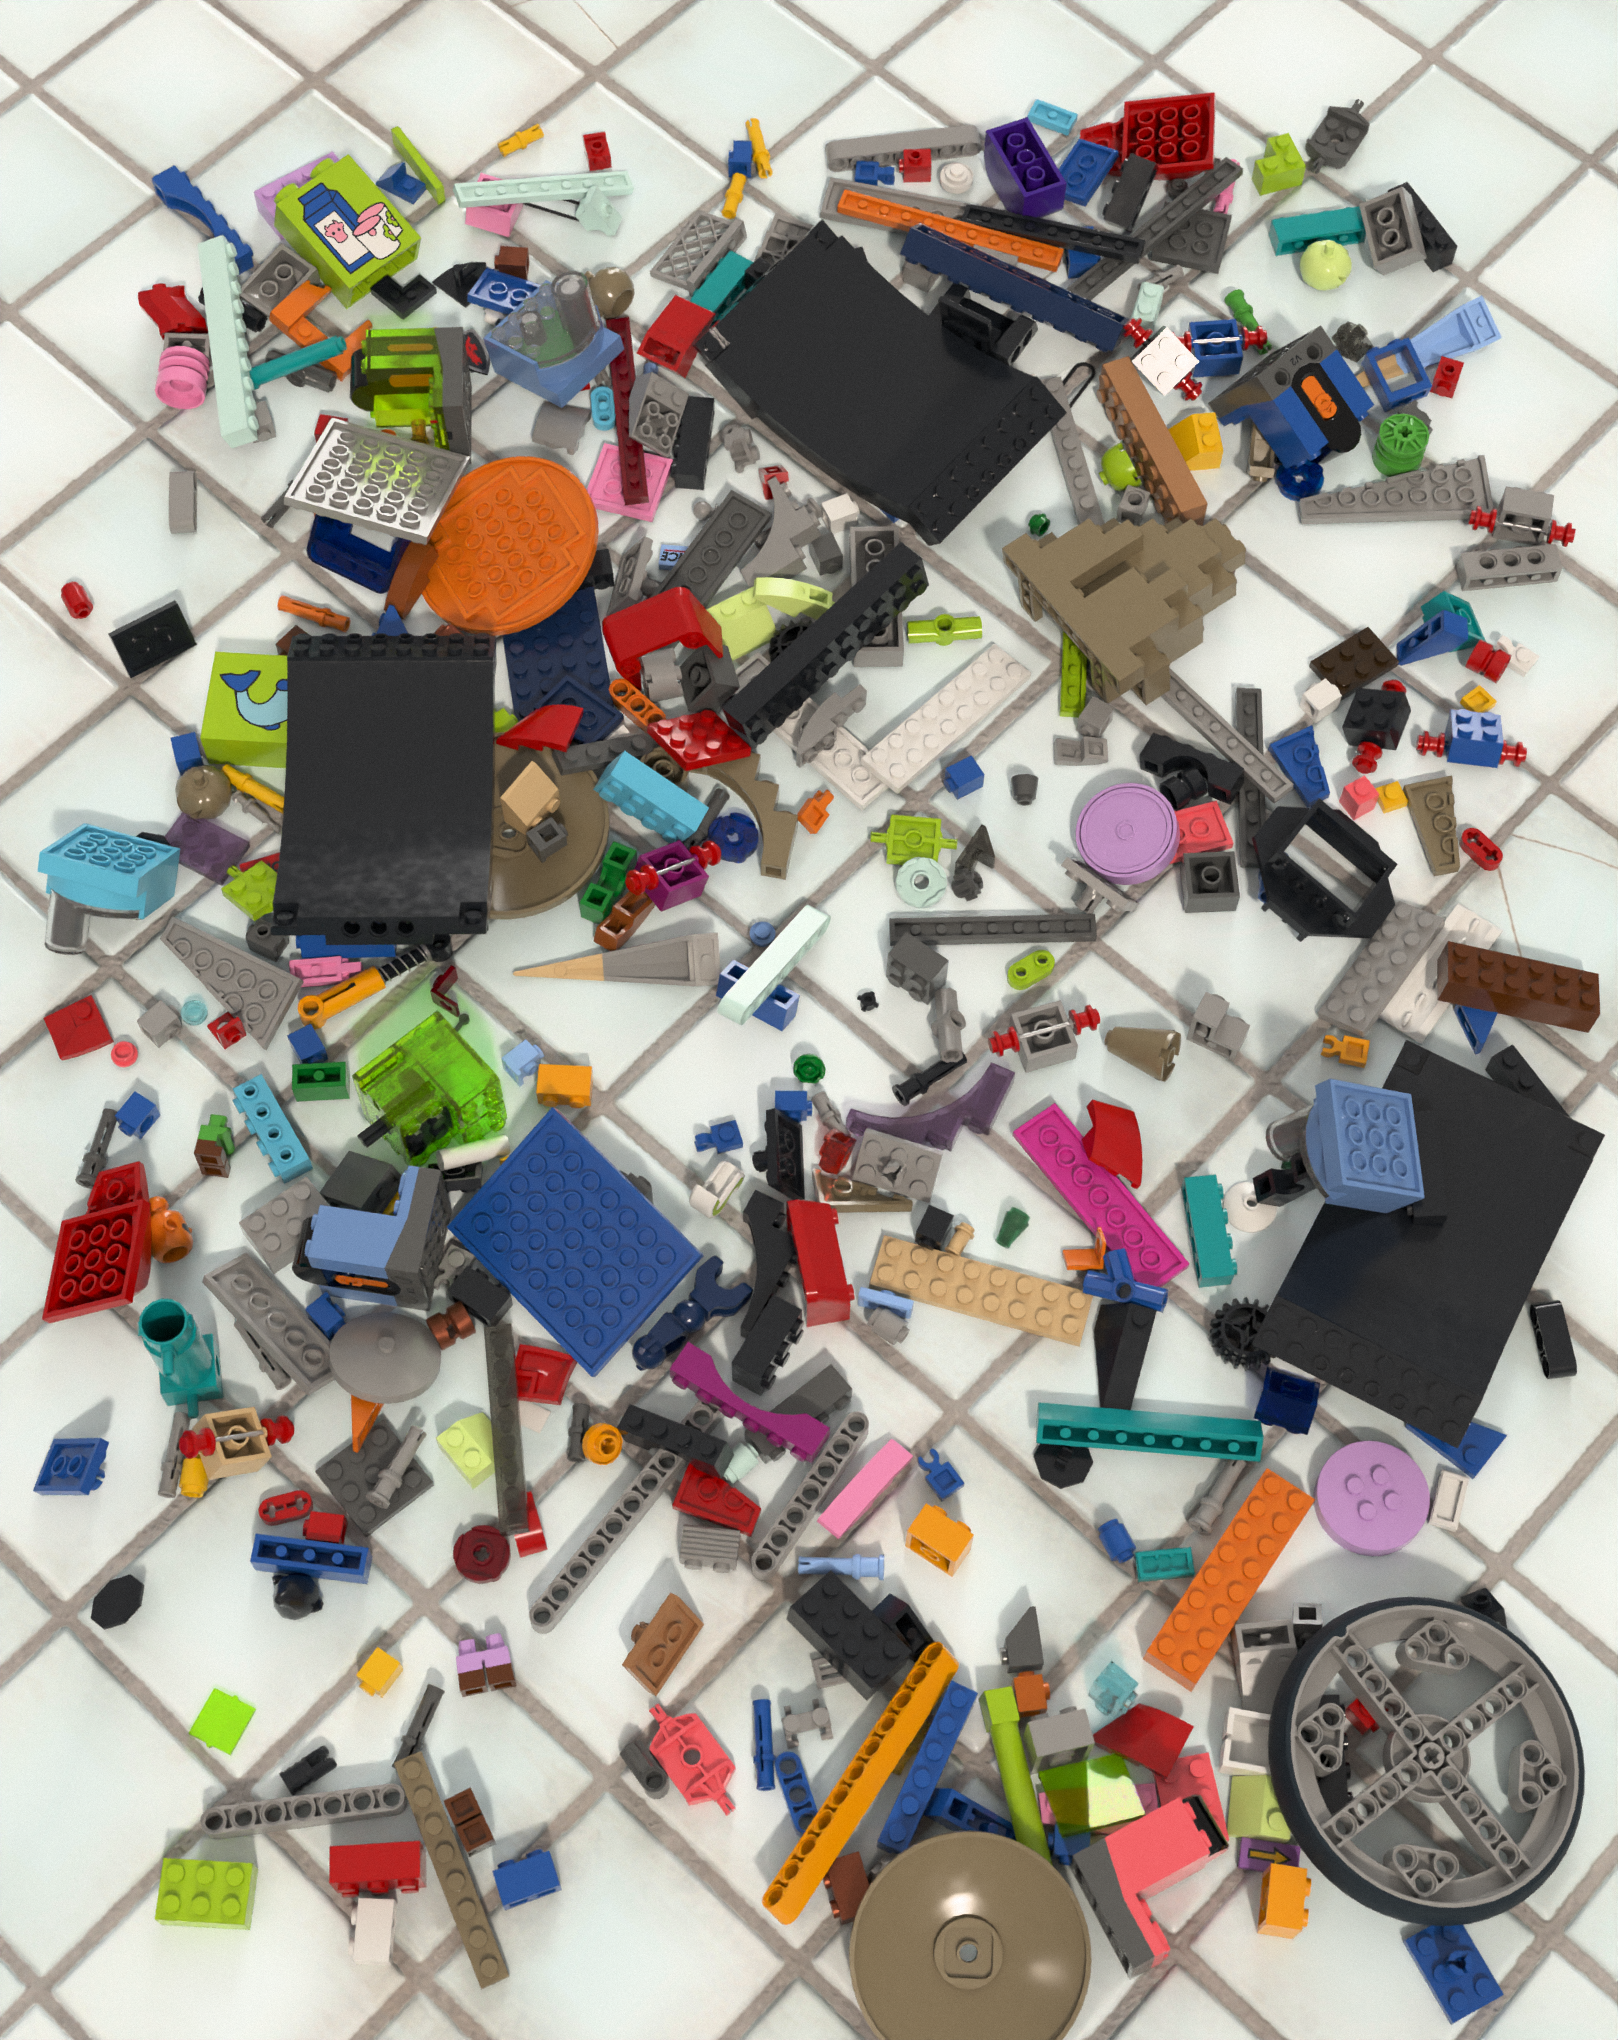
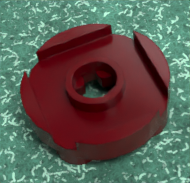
[453,1525,511,1584]

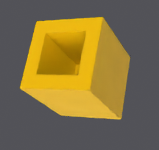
[356,1647,403,1698]

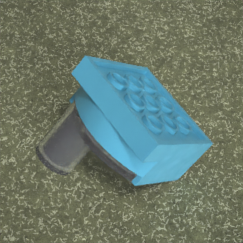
[37,823,180,955]

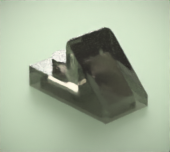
[954,824,995,875]

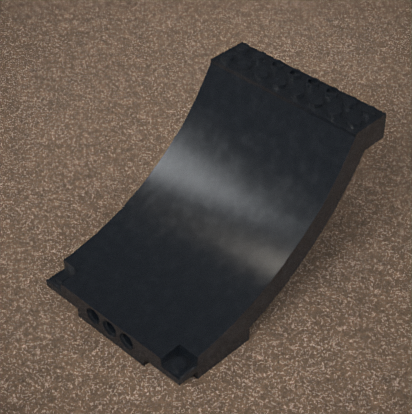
[692,219,1067,546]
[271,633,497,945]
[1251,1040,1605,1449]

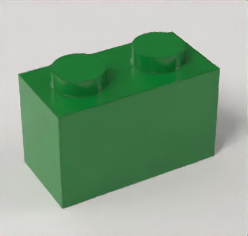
[292,1062,350,1102]

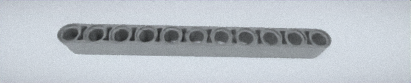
[529,1400,725,1634]

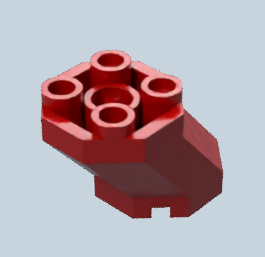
[137,283,208,340]

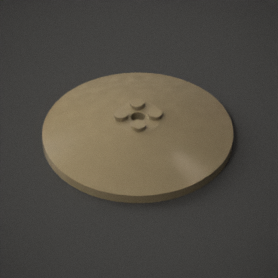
[490,732,610,919]
[849,1831,1092,2040]

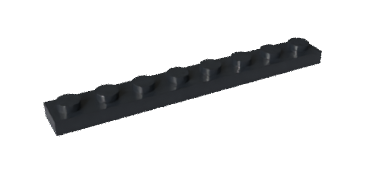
[961,203,1145,264]

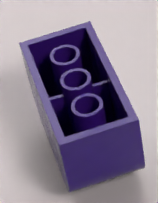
[984,117,1067,218]

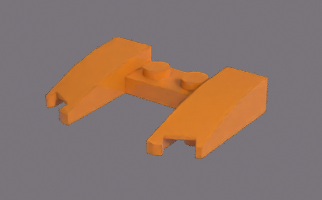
[269,280,380,382]

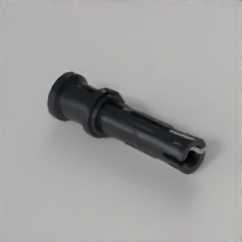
[892,1052,967,1106]

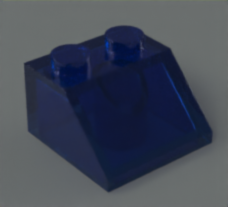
[1253,1367,1320,1435]

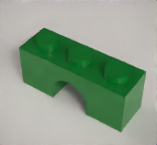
[579,841,638,924]

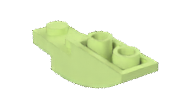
[753,577,835,620]

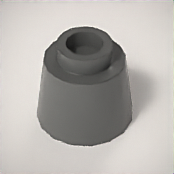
[1010,774,1039,806]

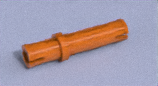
[277,595,351,632]

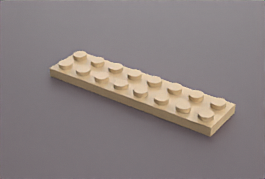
[869,1235,1093,1347]

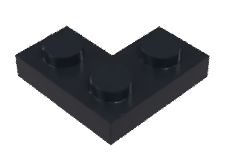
[370,275,437,320]

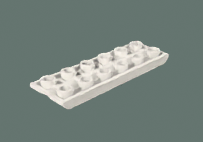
[1379,903,1503,1044]

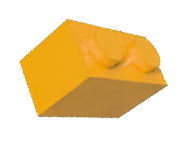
[536,1064,593,1108]

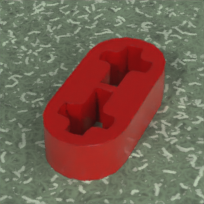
[1459,828,1503,871]
[259,1490,313,1526]

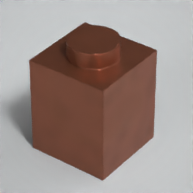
[494,246,530,280]

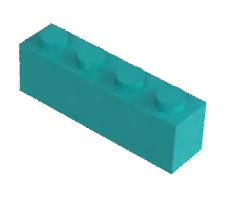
[1268,206,1366,256]
[690,250,754,329]
[1181,1174,1237,1288]

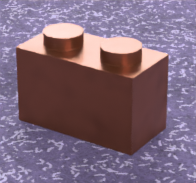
[822,1851,869,1925]

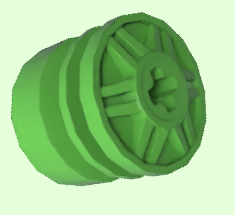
[1372,413,1430,477]

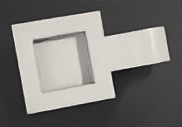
[1494,635,1540,677]

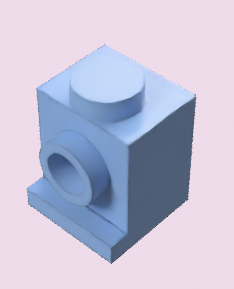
[501,1039,544,1087]

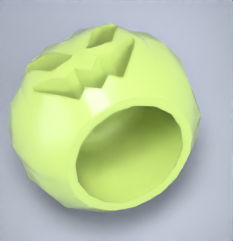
[1300,240,1352,291]

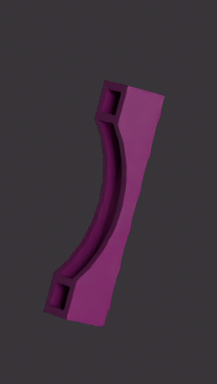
[670,1342,830,1464]

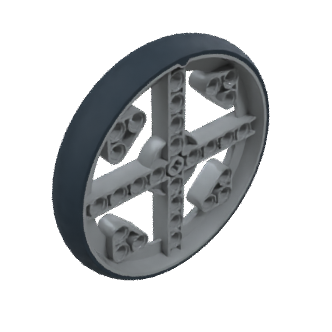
[1268,1597,1585,1926]

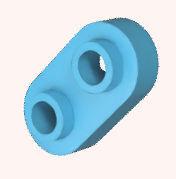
[591,386,616,431]

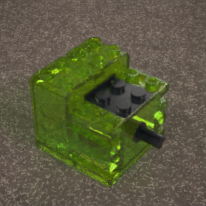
[352,1010,507,1167]

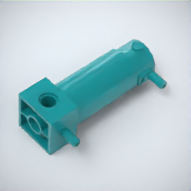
[137,1299,223,1419]

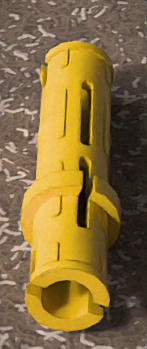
[745,118,773,179]
[221,764,284,814]

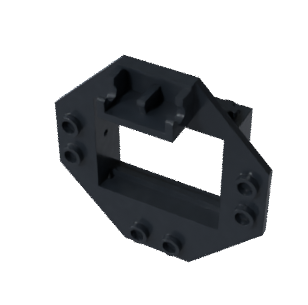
[1252,798,1398,942]

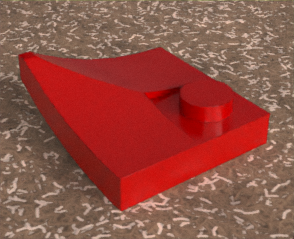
[43,995,114,1061]
[506,1344,577,1405]

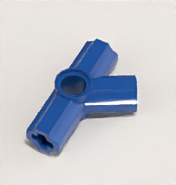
[1083,1248,1168,1313]

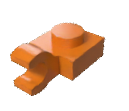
[797,790,834,834]

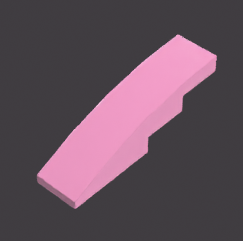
[817,1439,913,1539]

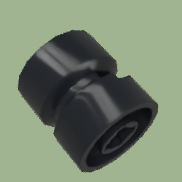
[1159,766,1207,811]

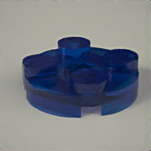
[1275,460,1324,502]
[708,813,759,864]

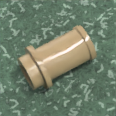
[944,1222,975,1256]

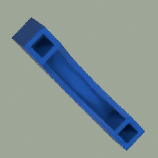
[151,165,254,276]
[877,1680,978,1855]

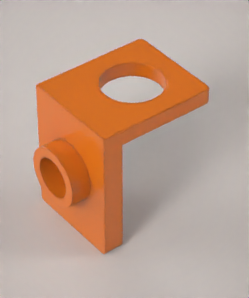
[1062,1227,1106,1271]

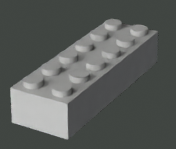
[849,526,904,667]

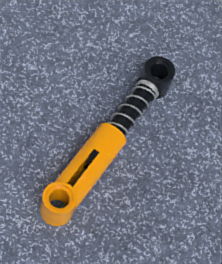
[297,934,453,1030]

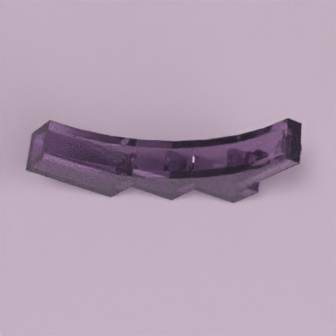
[846,1062,1016,1152]

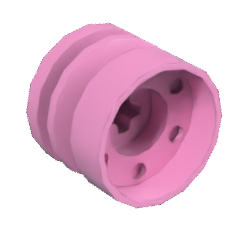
[155,346,210,409]

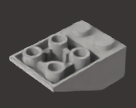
[629,372,689,458]
[1230,1619,1297,1715]

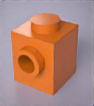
[1011,1671,1050,1718]

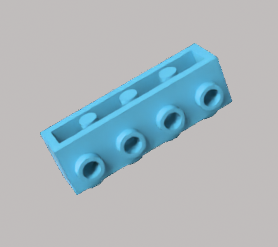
[232,1074,313,1184]

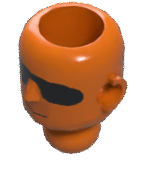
[149,1196,193,1263]

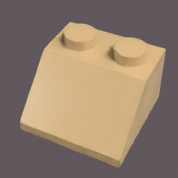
[500,761,560,835]

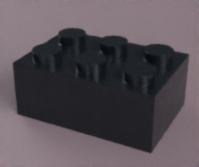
[731,1294,804,1396]

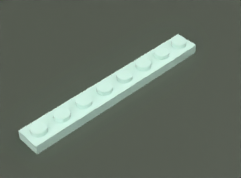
[453,171,634,208]

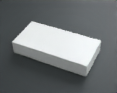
[1428,1469,1469,1532]

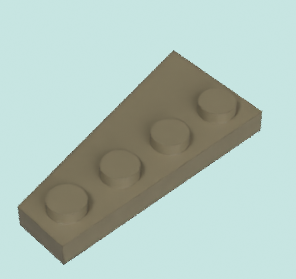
[1403,775,1460,877]

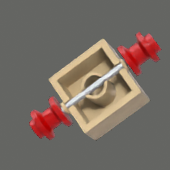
[179,1407,294,1480]

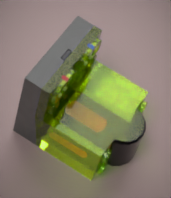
[350,327,472,464]

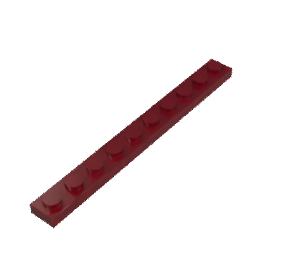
[606,317,649,506]

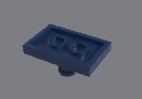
[534,675,624,745]

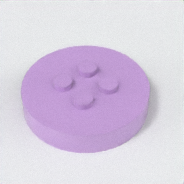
[1076,783,1180,885]
[1313,1441,1430,1556]

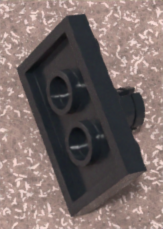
[108,600,197,678]
[752,1108,805,1200]

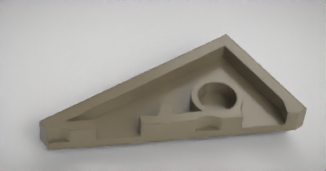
[812,1168,913,1213]

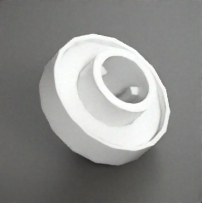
[940,162,973,194]

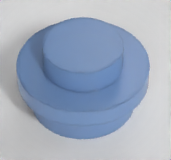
[750,922,775,947]

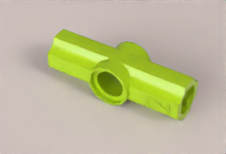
[906,614,982,646]

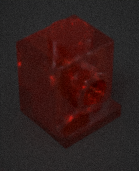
[818,1128,857,1175]

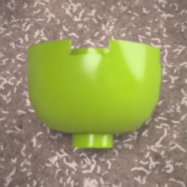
[1099,442,1143,492]

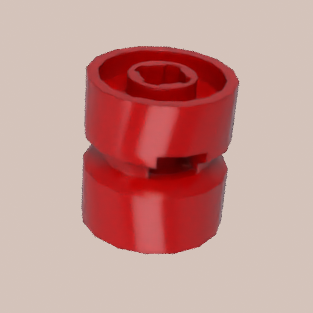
[1465,639,1512,683]

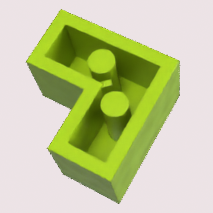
[1251,133,1306,196]

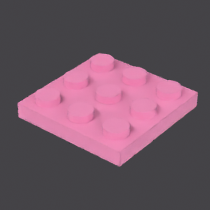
[587,443,673,522]

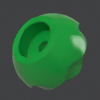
[793,1054,826,1084]

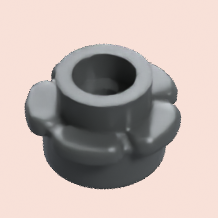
[1167,179,1189,199]

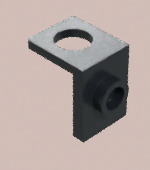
[1461,1588,1507,1628]

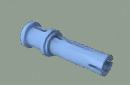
[798,1554,884,1580]

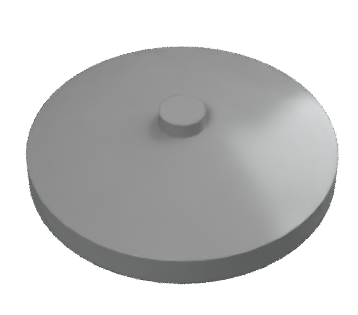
[329,1312,441,1404]

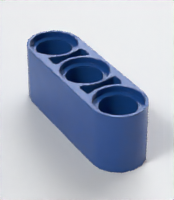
[775,1751,818,1838]

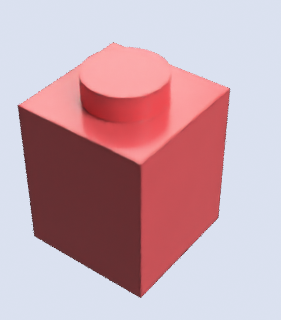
[1339,775,1379,820]

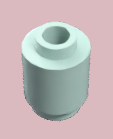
[723,1443,759,1484]

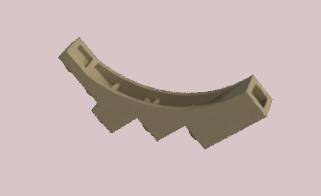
[689,751,798,880]

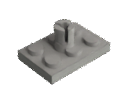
[606,536,660,616]
[1061,857,1139,914]
[852,1128,944,1203]

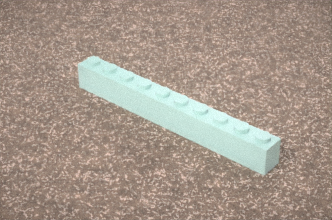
[198,235,259,448]

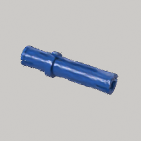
[752,1699,776,1791]

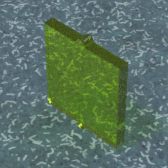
[188,1688,256,1756]

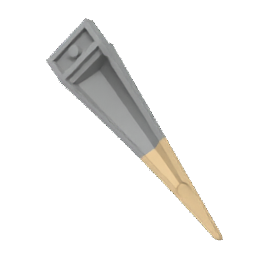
[513,933,721,986]

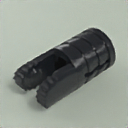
[279,1745,337,1796]

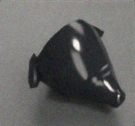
[272,1573,324,1620]

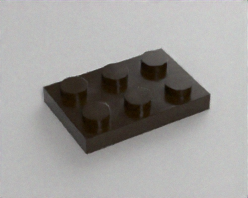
[1309,627,1399,701]

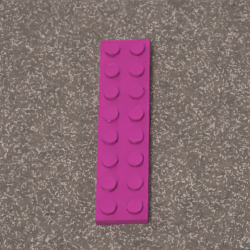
[1012,1103,1189,1287]

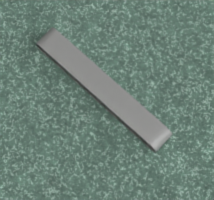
[825,125,982,172]
[751,1411,869,1581]
[200,1783,408,1839]

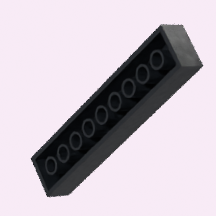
[722,542,929,750]

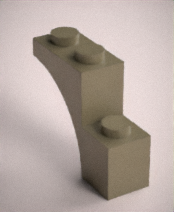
[1246,420,1275,482]

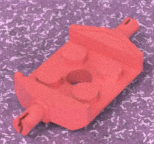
[649,1704,736,1816]

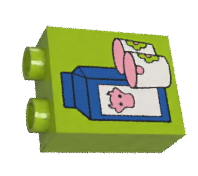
[274,154,421,309]

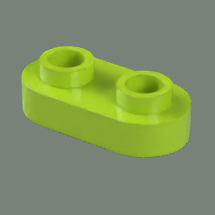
[1007,950,1055,990]

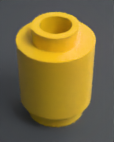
[179,1454,209,1498]

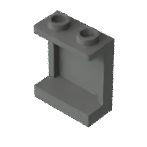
[319,1151,402,1214]

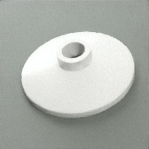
[1223,1182,1277,1233]

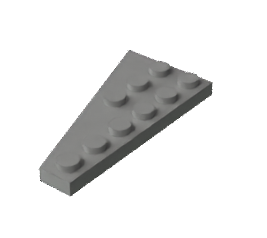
[160,916,304,1050]

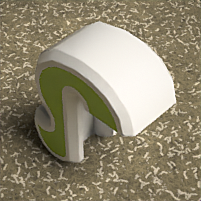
[689,1160,745,1219]

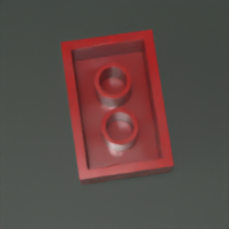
[329,1841,426,1897]

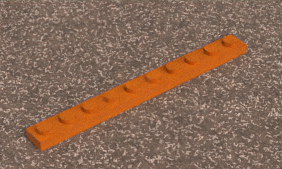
[837,189,1064,273]

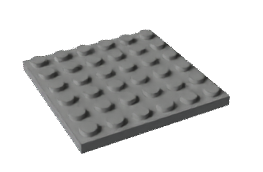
[284,418,470,545]

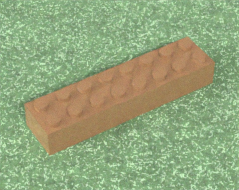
[1097,356,1208,526]

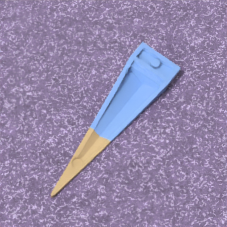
[1356,296,1502,387]

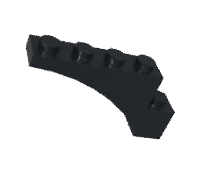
[740,1190,798,1338]

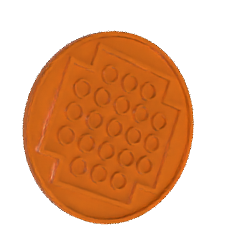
[422,456,599,636]

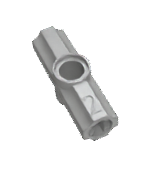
[931,988,966,1063]

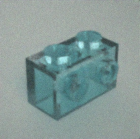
[1088,1661,1139,1718]

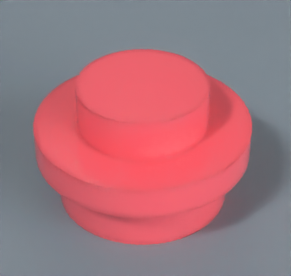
[111,1041,138,1067]

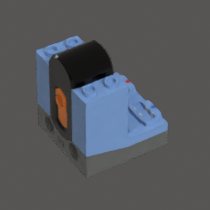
[292,1165,452,1311]

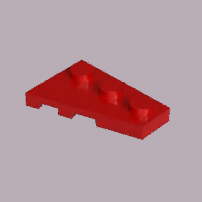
[672,1463,761,1537]

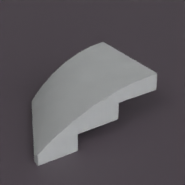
[754,213,814,265]
[532,402,592,455]

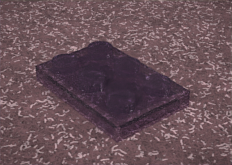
[165,812,250,886]

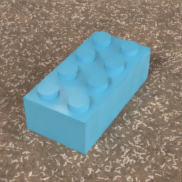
[593,750,709,844]

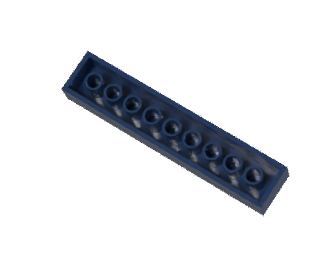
[900,223,1130,352]

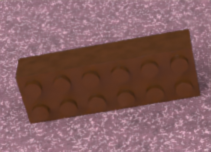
[1437,941,1600,1033]

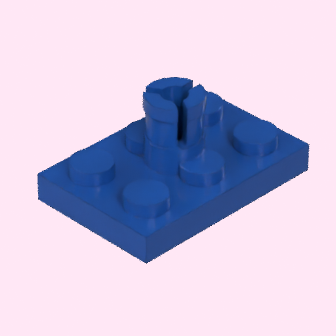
[33,1438,110,1495]
[1403,1925,1504,2025]

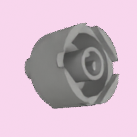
[638,647,683,702]

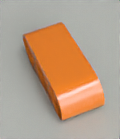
[609,678,667,733]

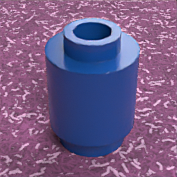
[1098,1519,1137,1563]

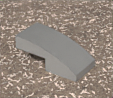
[1053,736,1108,766]

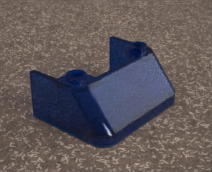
[307,514,411,594]

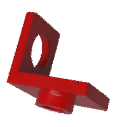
[207,1012,246,1049]

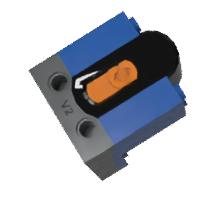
[1208,325,1374,469]

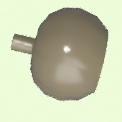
[584,267,635,319]
[175,765,232,821]

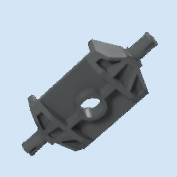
[1305,99,1370,174]

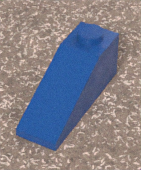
[1397,609,1468,666]
[924,1788,1016,1840]

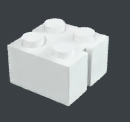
[1218,1707,1271,1776]

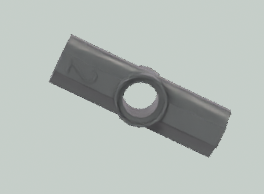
[265,350,337,393]

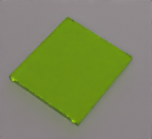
[1038,1754,1146,1838]

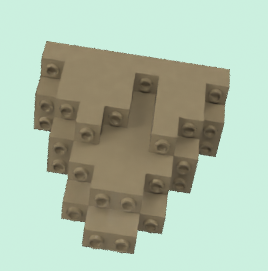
[1002,517,1246,705]

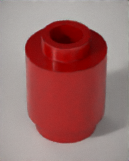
[61,582,93,619]

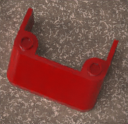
[602,587,723,691]
[786,1199,855,1327]

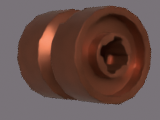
[425,1301,476,1351]

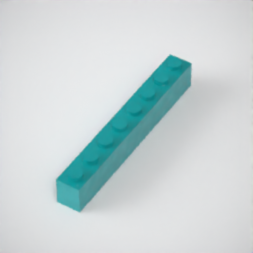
[1036,1402,1264,1462]

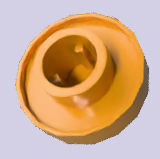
[582,1423,623,1465]

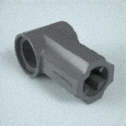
[620,1739,670,1799]

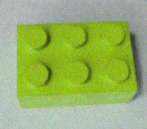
[155,1858,258,1930]

